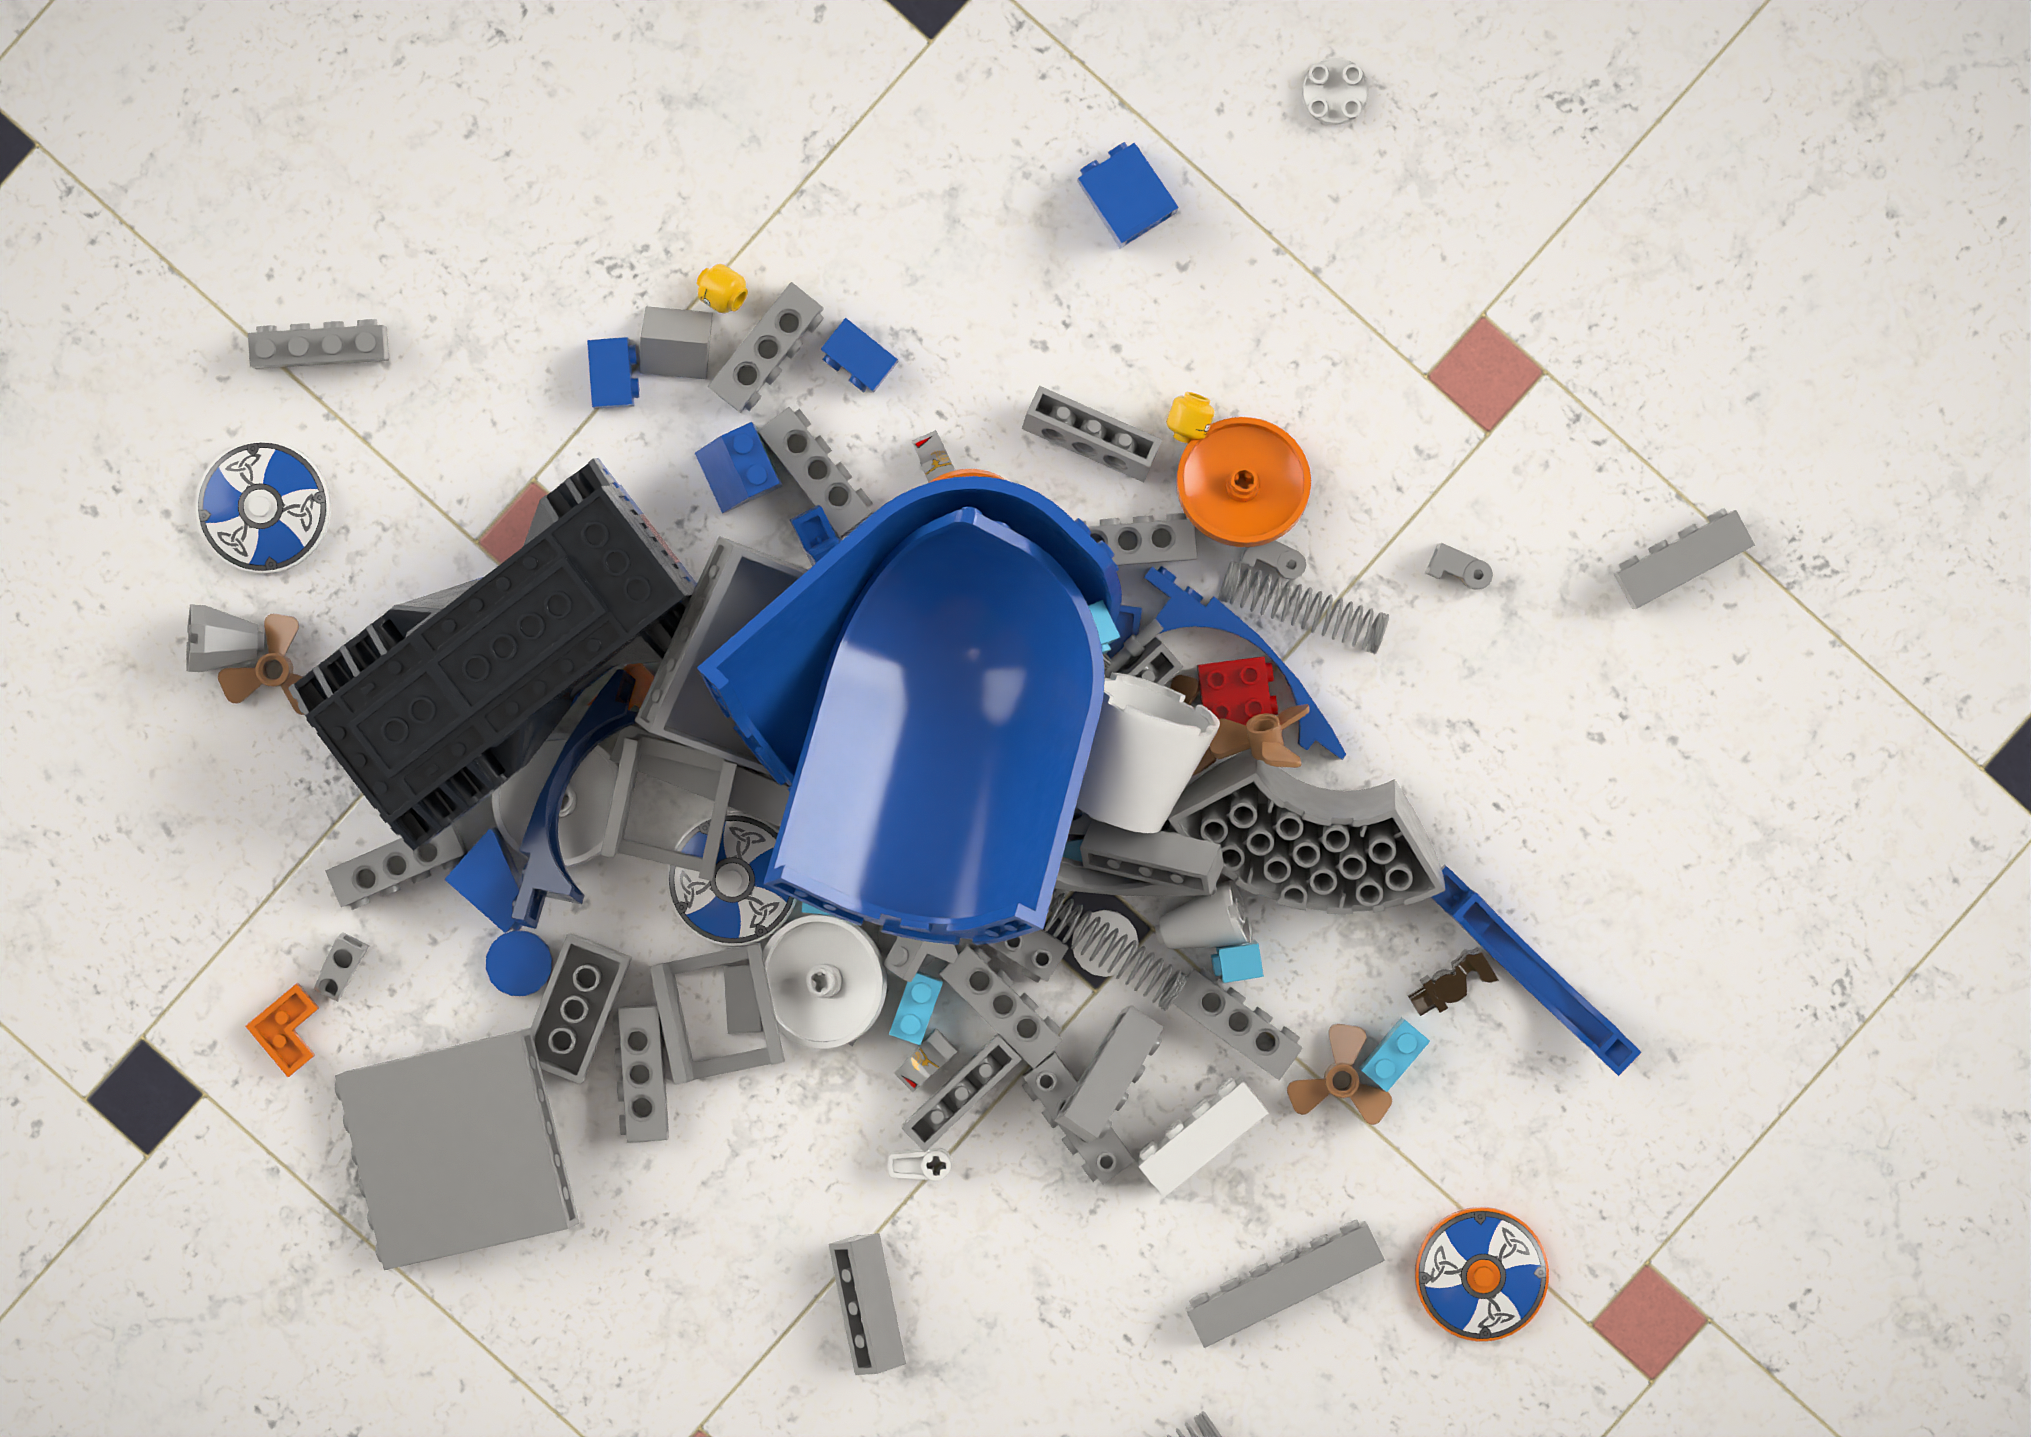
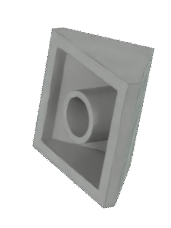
[640,306,713,379]

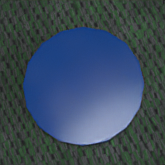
[486,930,553,996]

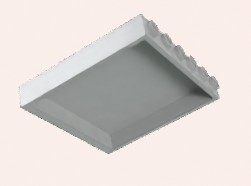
[635,536,808,775]
[335,1028,579,1270]

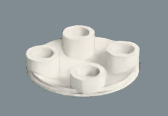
[1302,58,1369,125]

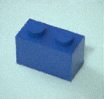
[821,318,899,393]
[587,337,640,409]

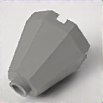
[186,604,264,672]

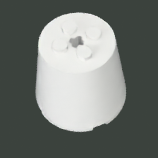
[1076,672,1220,833]

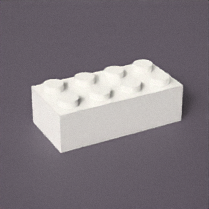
[1137,1077,1269,1198]

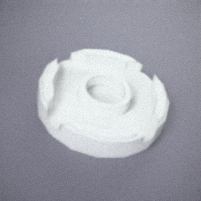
[1072,910,1139,977]

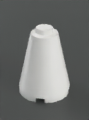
[1155,880,1252,949]

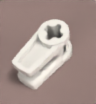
[888,1148,953,1181]

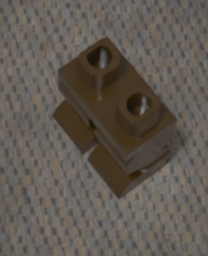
[1407,947,1499,1016]

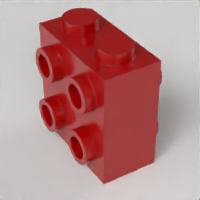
[1197,656,1278,725]

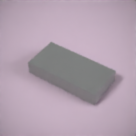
[724,965,762,1034]

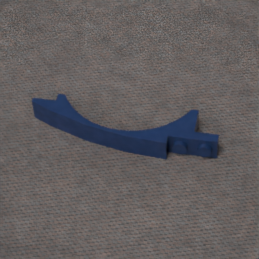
[511,669,638,929]

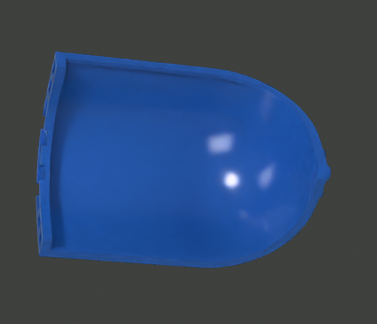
[697,476,1122,792]
[764,507,1105,945]

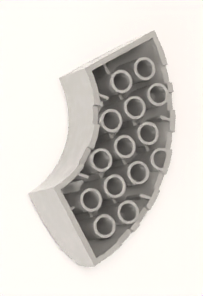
[1168,749,1445,915]

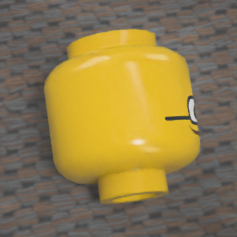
[696,264,748,314]
[1166,392,1215,444]

